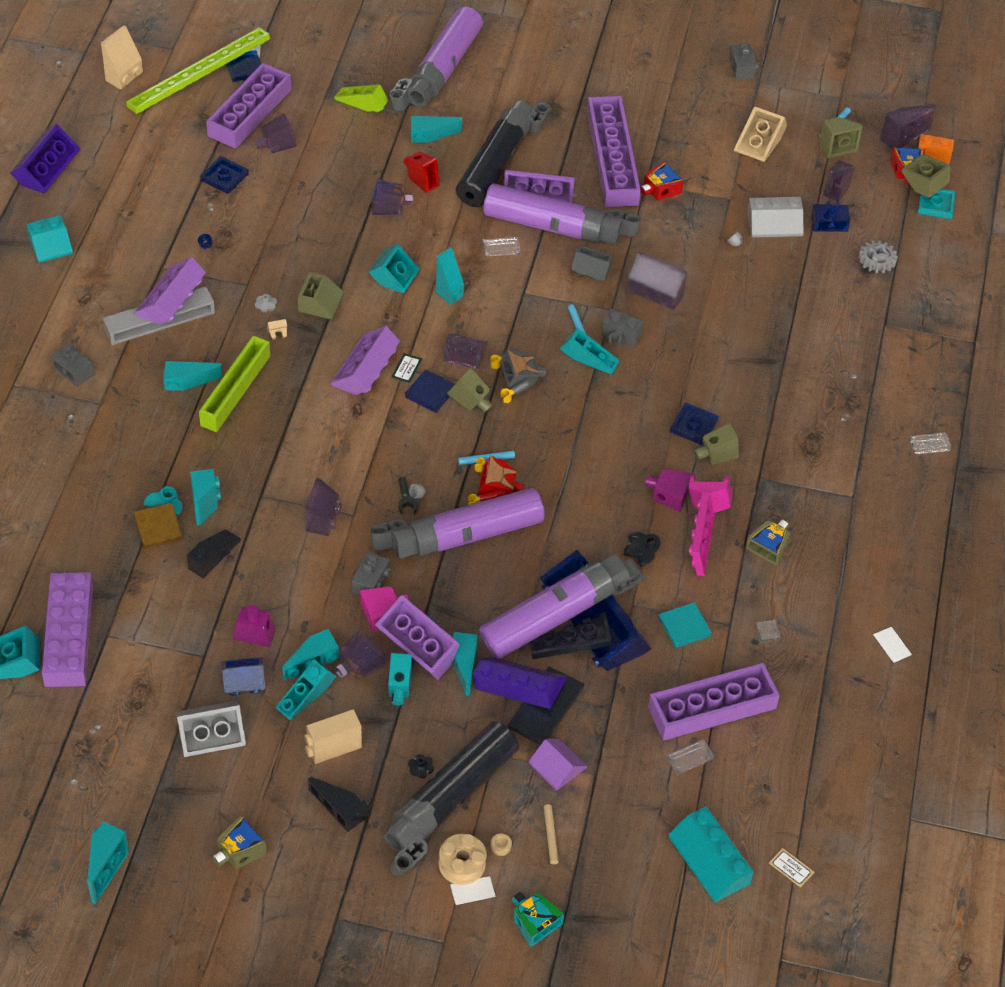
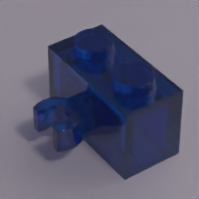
[811,201,850,232]

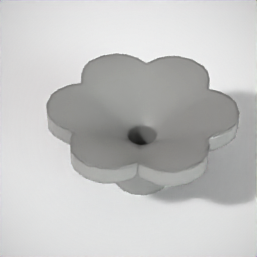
[255,294,277,313]

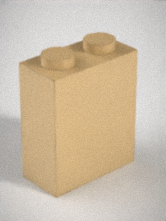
[304,709,362,764]

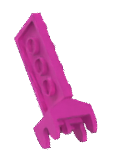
[689,475,733,576]

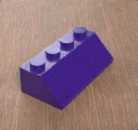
[10,124,80,193]
[473,657,567,709]

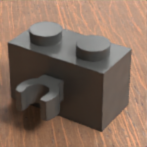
[729,43,758,79]
[571,244,613,281]
[602,309,644,347]
[51,344,94,387]
[352,552,391,595]

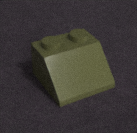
[819,117,863,159]
[902,154,951,198]

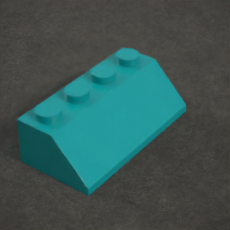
[668,806,753,903]

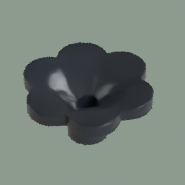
[408,754,434,778]

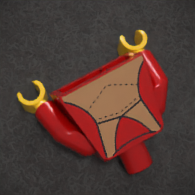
[468,456,524,505]

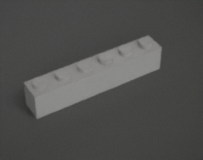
[103,286,215,345]

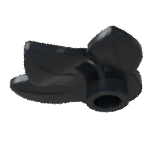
[624,532,661,567]

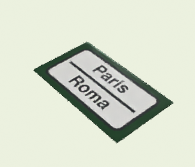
[391,353,422,383]

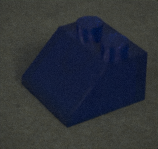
[221,657,265,696]

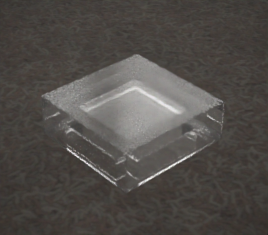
[756,620,781,643]

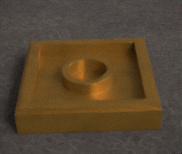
[134,503,182,548]

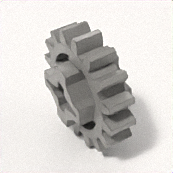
[858,240,898,273]

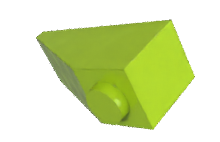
[334,84,389,112]

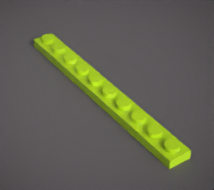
[126,27,270,114]

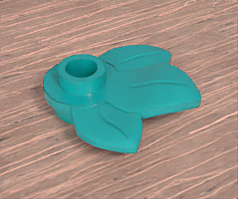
[144,486,183,515]

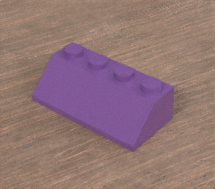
[504,170,575,203]
[134,256,206,324]
[330,326,400,395]
[375,595,460,680]

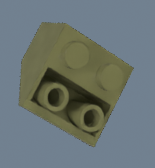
[298,272,344,320]

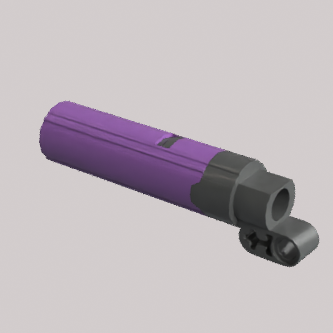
[390,6,483,111]
[483,183,641,244]
[370,488,545,559]
[479,554,644,659]

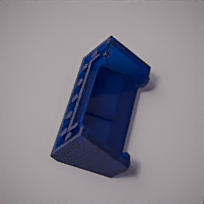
[540,549,651,671]

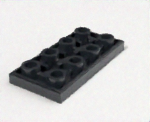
[508,666,584,745]

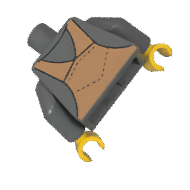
[490,349,546,403]

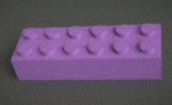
[206,63,292,149]
[42,572,93,687]
[648,663,780,741]

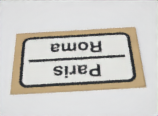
[769,848,815,888]

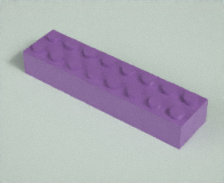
[587,96,641,207]

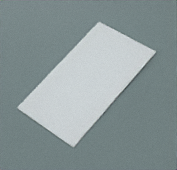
[873,627,912,663]
[450,876,496,905]

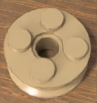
[438,834,487,885]

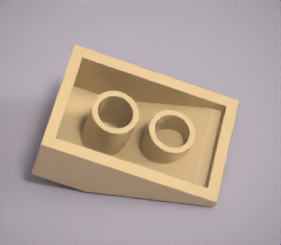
[101,25,143,89]
[734,106,787,162]

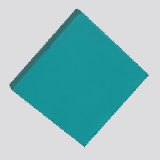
[918,189,956,219]
[658,602,712,649]

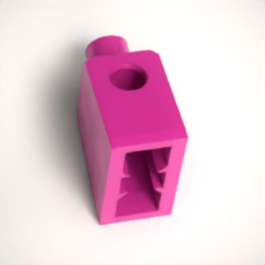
[360,587,409,632]

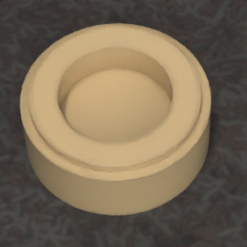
[490,833,512,856]

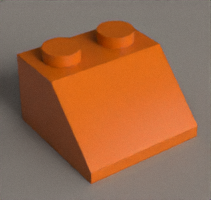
[917,134,954,164]

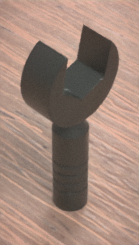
[398,477,418,515]

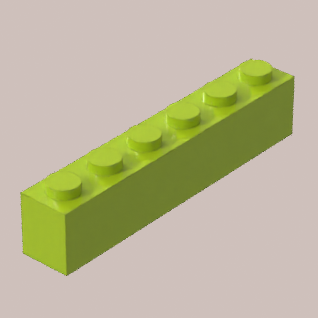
[199,336,270,432]

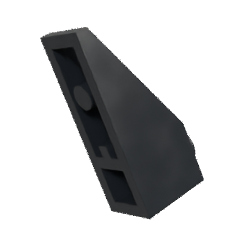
[187,529,241,579]
[308,777,368,832]

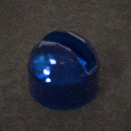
[197,234,213,249]

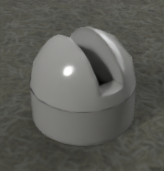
[727,231,743,247]
[409,484,426,499]

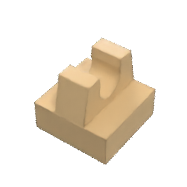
[267,319,287,340]

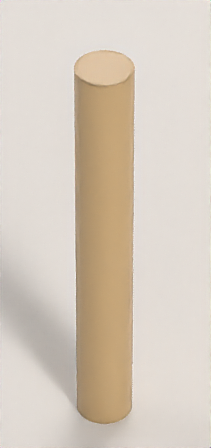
[544,804,559,864]

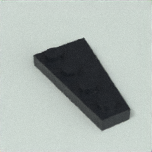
[530,612,612,659]

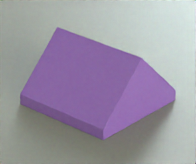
[529,739,587,791]

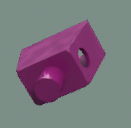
[645,469,693,512]
[233,605,276,647]

